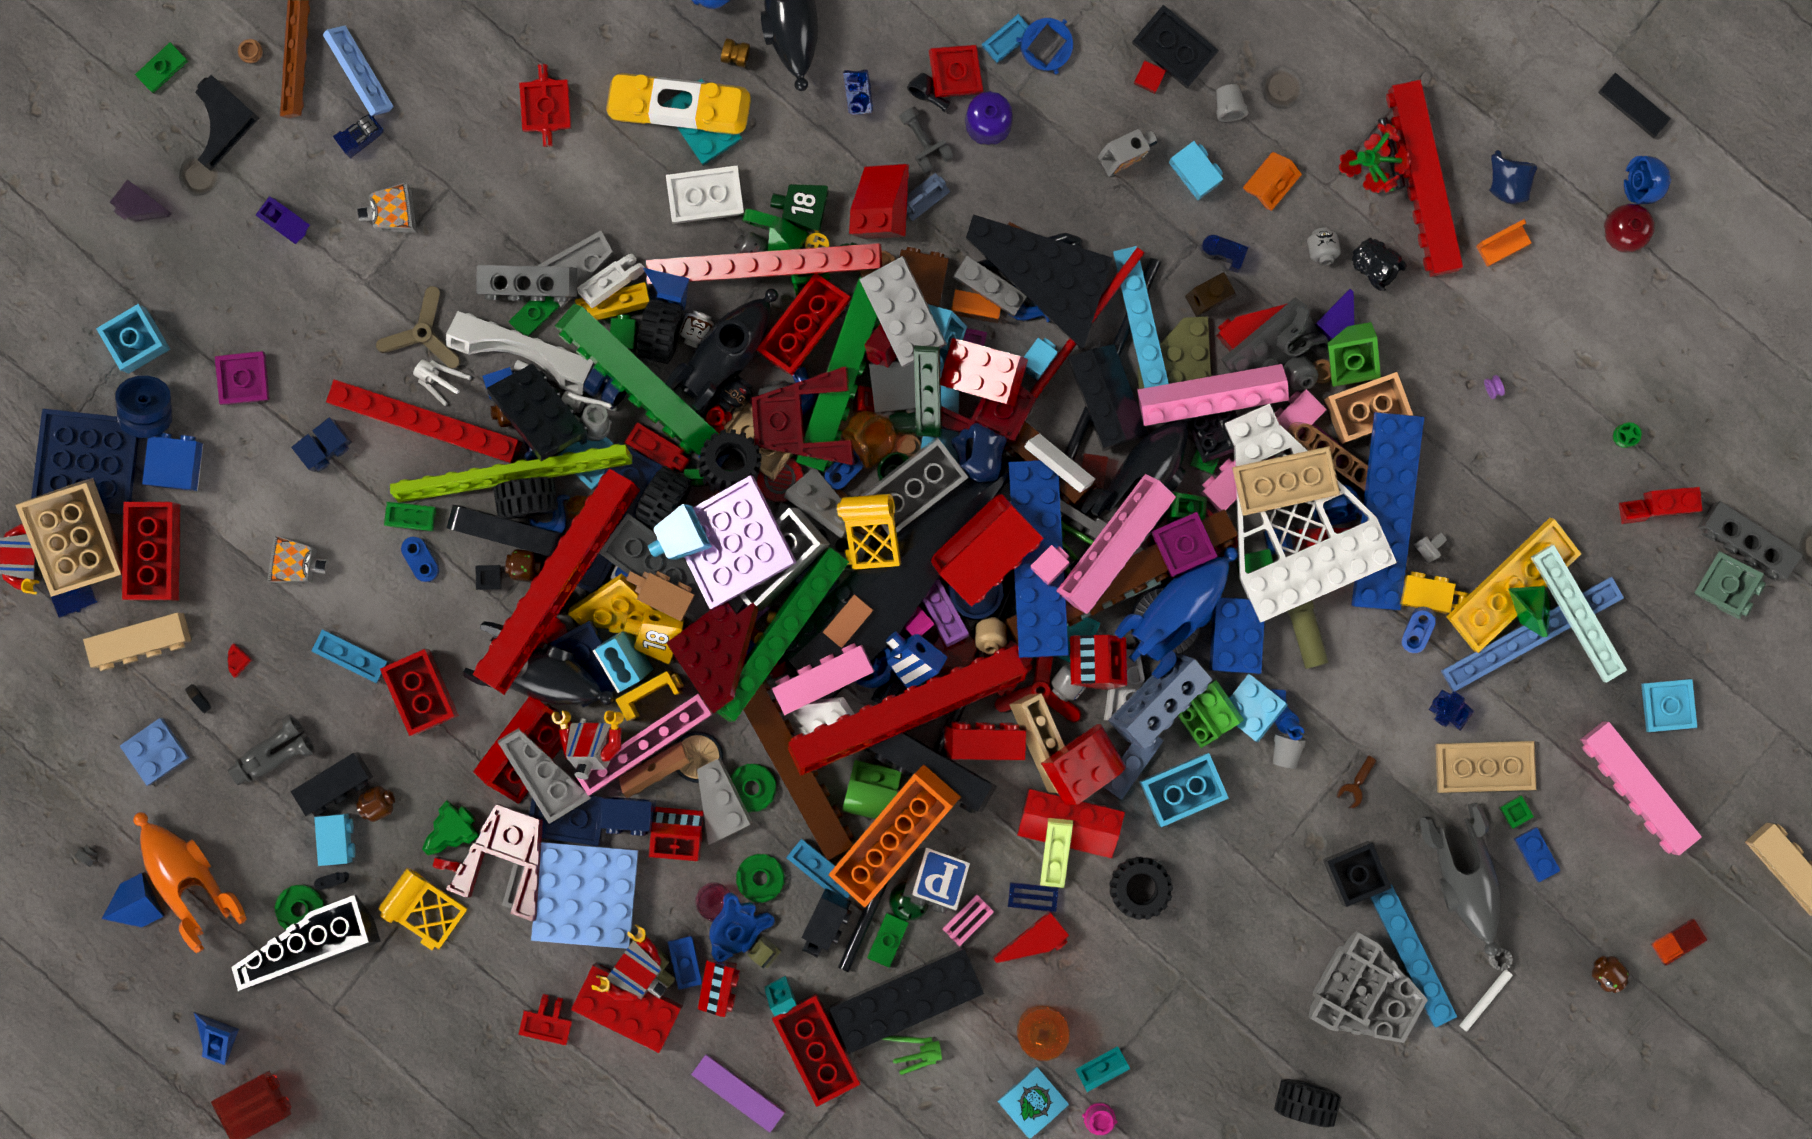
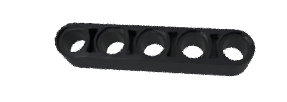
[447,504,565,556]

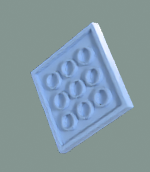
[531,842,639,949]

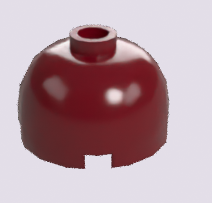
[1604,204,1655,253]

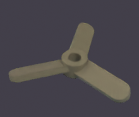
[376,286,461,368]

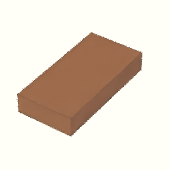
[823,594,873,648]

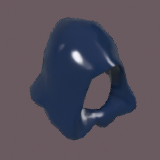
[1489,150,1537,205]
[951,423,1007,482]

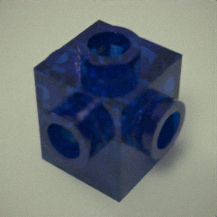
[1428,690,1474,731]

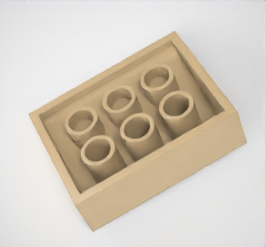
[15,478,123,597]

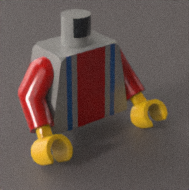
[0,524,42,595]
[552,710,624,780]
[591,924,668,1001]

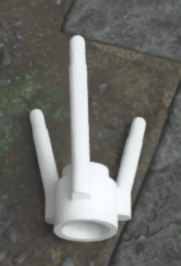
[413,359,472,406]
[561,391,617,421]

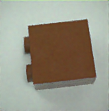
[899,247,949,307]

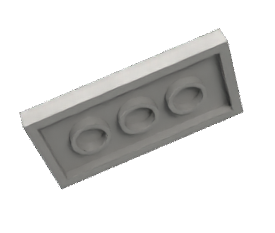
[859,256,947,367]

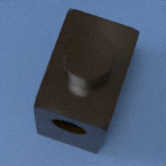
[1185,272,1237,317]

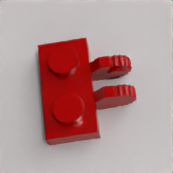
[518,994,573,1046]

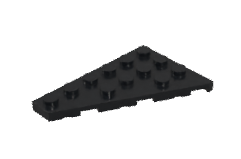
[966,214,1113,349]

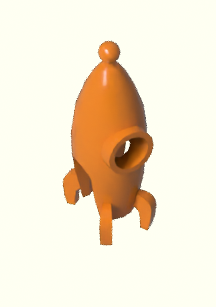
[133,812,247,953]

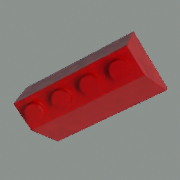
[756,274,852,375]
[473,697,573,804]
[1017,788,1125,858]

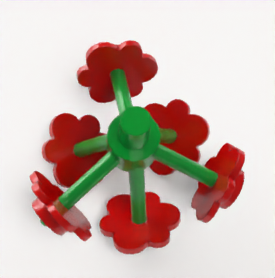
[1339,123,1411,194]

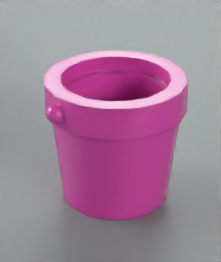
[1082,1102,1117,1135]

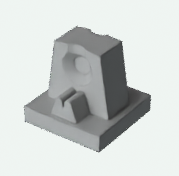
[1413,533,1447,563]

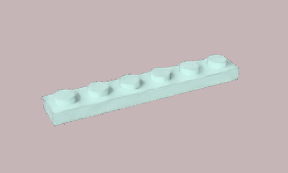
[1531,545,1627,683]

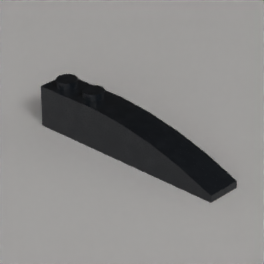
[231,895,381,991]

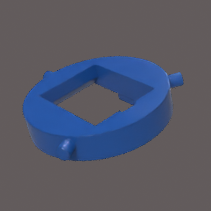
[1016,18,1073,74]

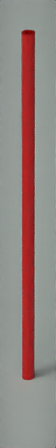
[967,247,1144,476]

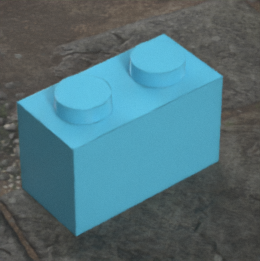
[1169,141,1223,200]
[1024,338,1058,381]
[314,813,356,866]

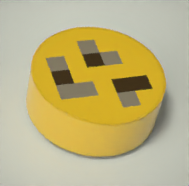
[805,233,829,249]

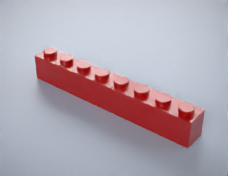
[1386,80,1463,277]
[326,379,522,464]

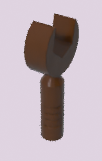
[1337,755,1377,808]

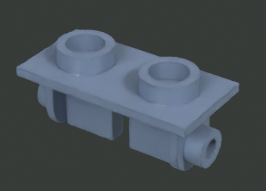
[907,173,950,221]

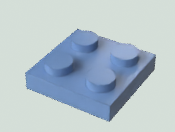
[120,718,190,786]

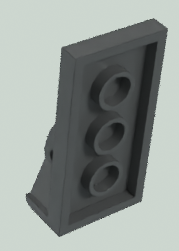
[1221,297,1328,373]

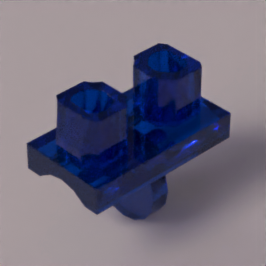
[843,70,873,115]

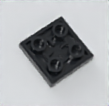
[1187,410,1238,463]

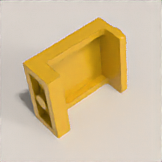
[615,671,684,721]

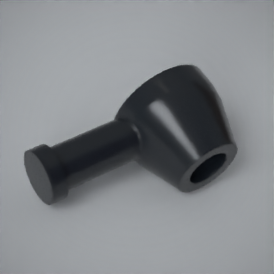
[907,73,951,112]

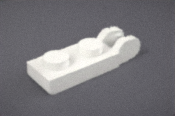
[577,254,645,308]

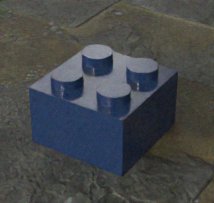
[600,797,656,836]

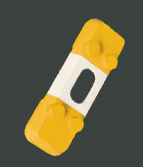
[606,73,751,134]

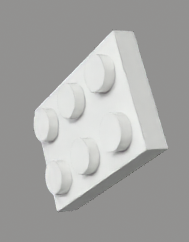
[666,166,744,224]

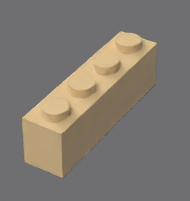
[83,613,191,671]
[1009,693,1065,793]
[1745,823,1812,916]

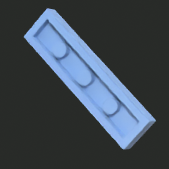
[323,25,394,116]

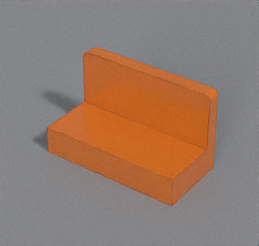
[1243,152,1302,211]
[1476,219,1531,267]
[951,289,1001,323]

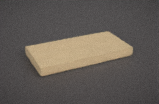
[1232,446,1340,516]
[1436,741,1536,793]

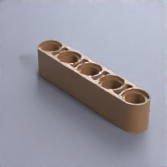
[1287,422,1368,494]

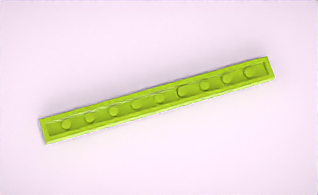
[390,444,633,503]

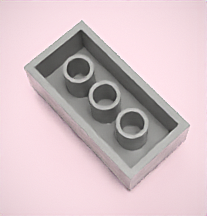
[861,437,968,535]
[739,508,830,611]

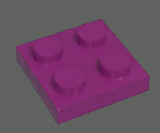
[215,351,270,405]
[1151,512,1217,577]

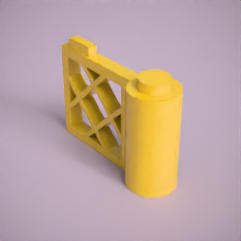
[837,494,901,569]
[378,868,468,950]

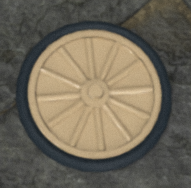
[676,731,723,783]

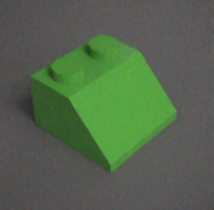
[1328,322,1381,387]

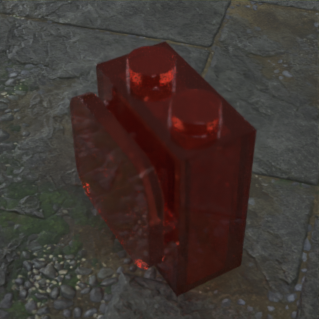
[211,1070,291,1139]

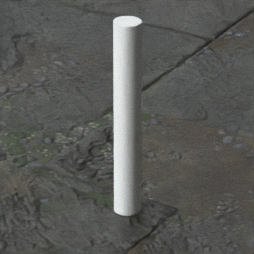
[1459,970,1513,1032]

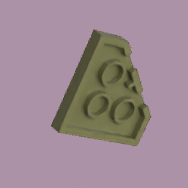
[1137,317,1211,389]

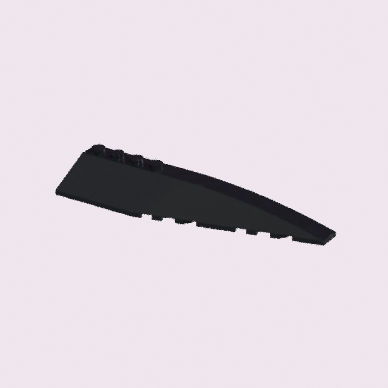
[783,458,1010,699]

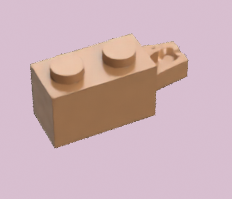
[626,571,695,621]

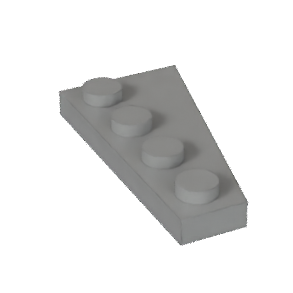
[498,728,591,824]

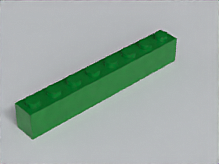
[796,277,880,471]
[555,304,718,455]
[717,547,849,722]

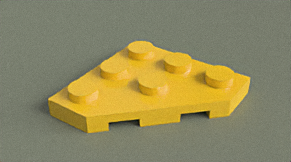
[568,573,657,633]

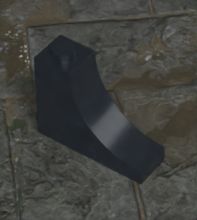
[195,75,259,171]

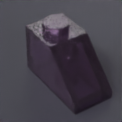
[110,180,172,221]

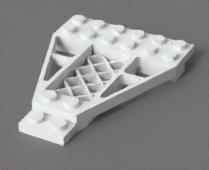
[1224,404,1397,623]

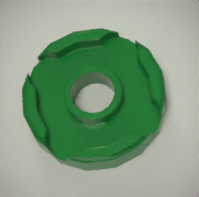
[730,764,776,812]
[736,854,785,902]
[274,884,324,930]

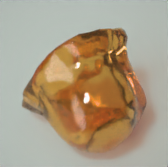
[842,411,896,468]

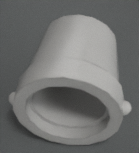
[1216,84,1249,122]
[579,404,612,441]
[1273,733,1306,769]

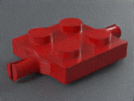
[519,64,572,147]

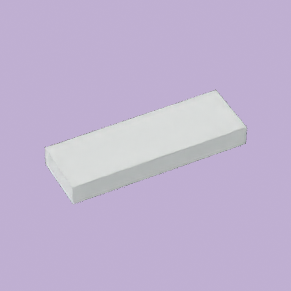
[1024,433,1095,493]

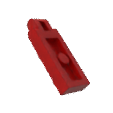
[625,422,691,473]

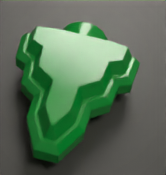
[422,800,479,856]

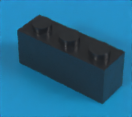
[290,752,373,817]

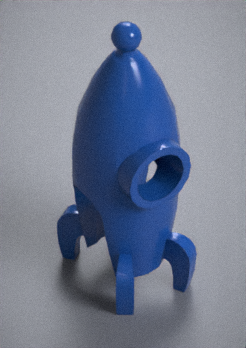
[1114,547,1238,679]

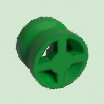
[1612,422,1642,448]

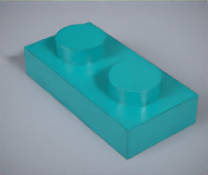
[764,976,796,1017]
[1075,1046,1130,1092]

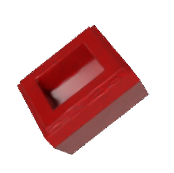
[853,386,875,412]
[1619,500,1650,524]

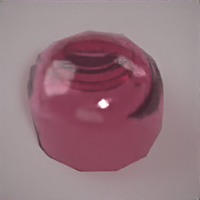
[695,882,731,922]

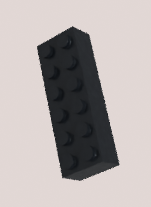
[863,732,997,813]
[829,946,984,1054]

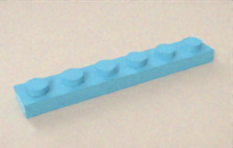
[1113,246,1169,388]

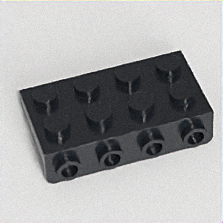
[487,363,588,461]

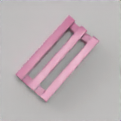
[942,894,994,947]

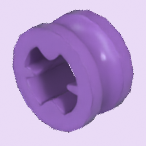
[1484,375,1505,399]

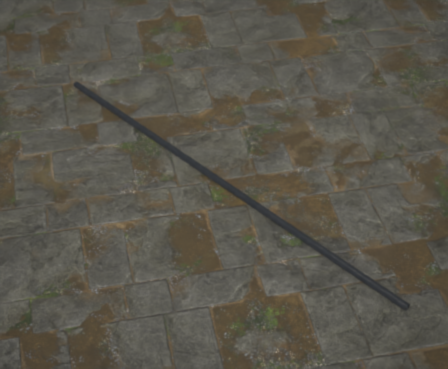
[838,258,1161,972]

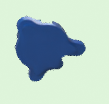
[709,893,775,962]

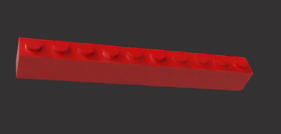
[472,468,640,695]
[788,647,1027,776]

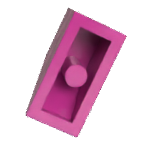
[904,606,935,636]

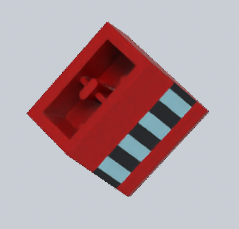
[1070,635,1127,690]
[649,807,704,861]
[698,958,740,1017]

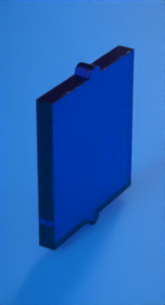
[43,578,97,618]

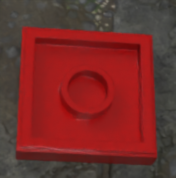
[929,45,984,98]

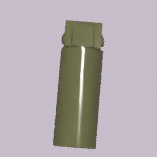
[1288,600,1329,669]

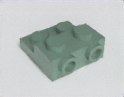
[1695,551,1766,620]

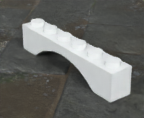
[446,311,594,396]

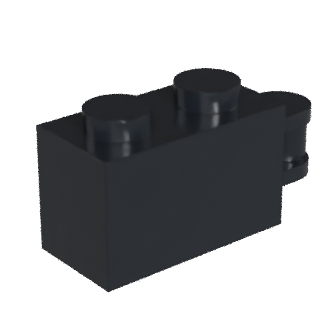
[801,888,852,958]

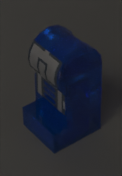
[333,114,383,159]
[1200,235,1249,273]

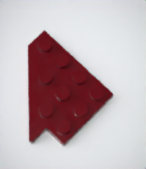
[667,602,759,713]

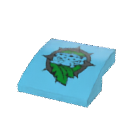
[997,1067,1069,1139]

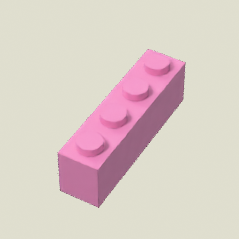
[772,643,875,715]

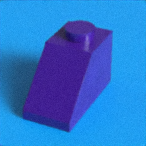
[256,196,310,244]
[1315,289,1354,342]

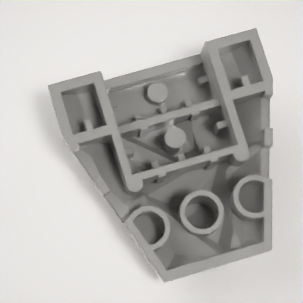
[1309,931,1428,1043]

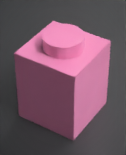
[1031,545,1069,586]

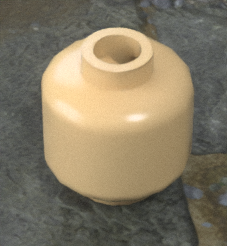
[975,617,1007,654]

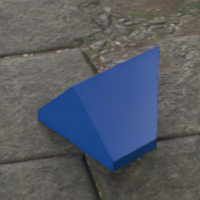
[642,267,689,310]
[102,873,165,927]
[194,1012,239,1065]

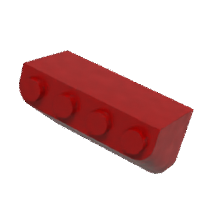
[931,494,1044,607]

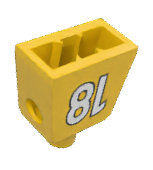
[623,609,684,664]

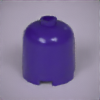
[965,91,1013,145]

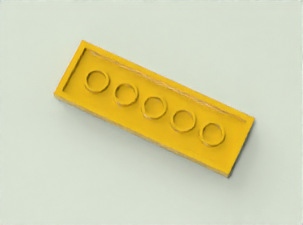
[1446,518,1581,653]

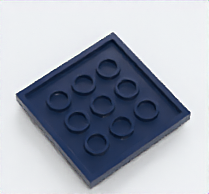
[31,409,139,515]

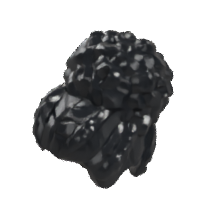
[1352,238,1407,291]

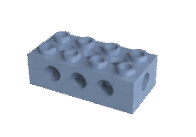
[1108,652,1213,749]

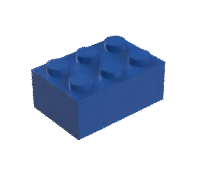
[1209,597,1264,674]

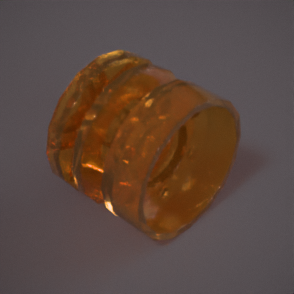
[1016,1004,1070,1061]

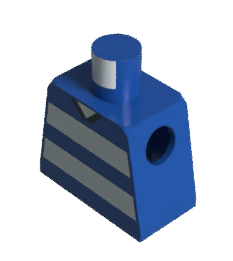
[886,632,948,688]

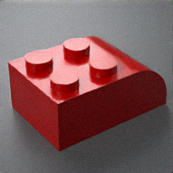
[1041,724,1126,805]

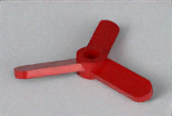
[995,656,1081,722]

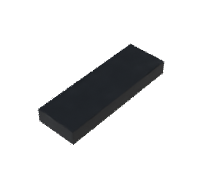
[1598,73,1671,138]

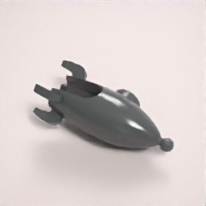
[1420,803,1501,956]

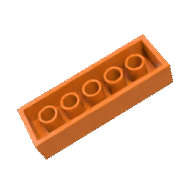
[828,764,961,907]

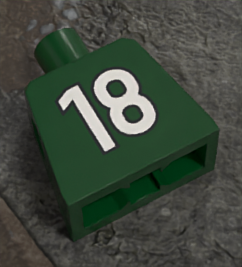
[770,184,829,233]

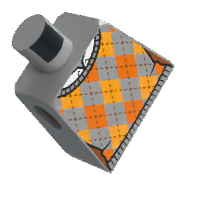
[1097,129,1157,177]
[357,183,417,233]
[267,536,328,583]

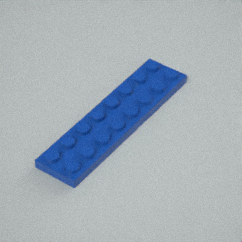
[1351,412,1424,610]
[1009,460,1068,658]

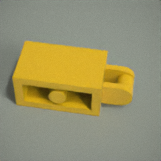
[1400,572,1469,614]

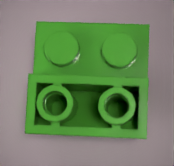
[1178,680,1244,748]
[842,760,902,819]

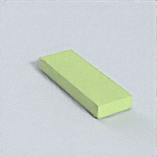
[1040,818,1073,888]

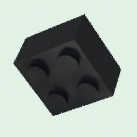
[1323,841,1391,907]

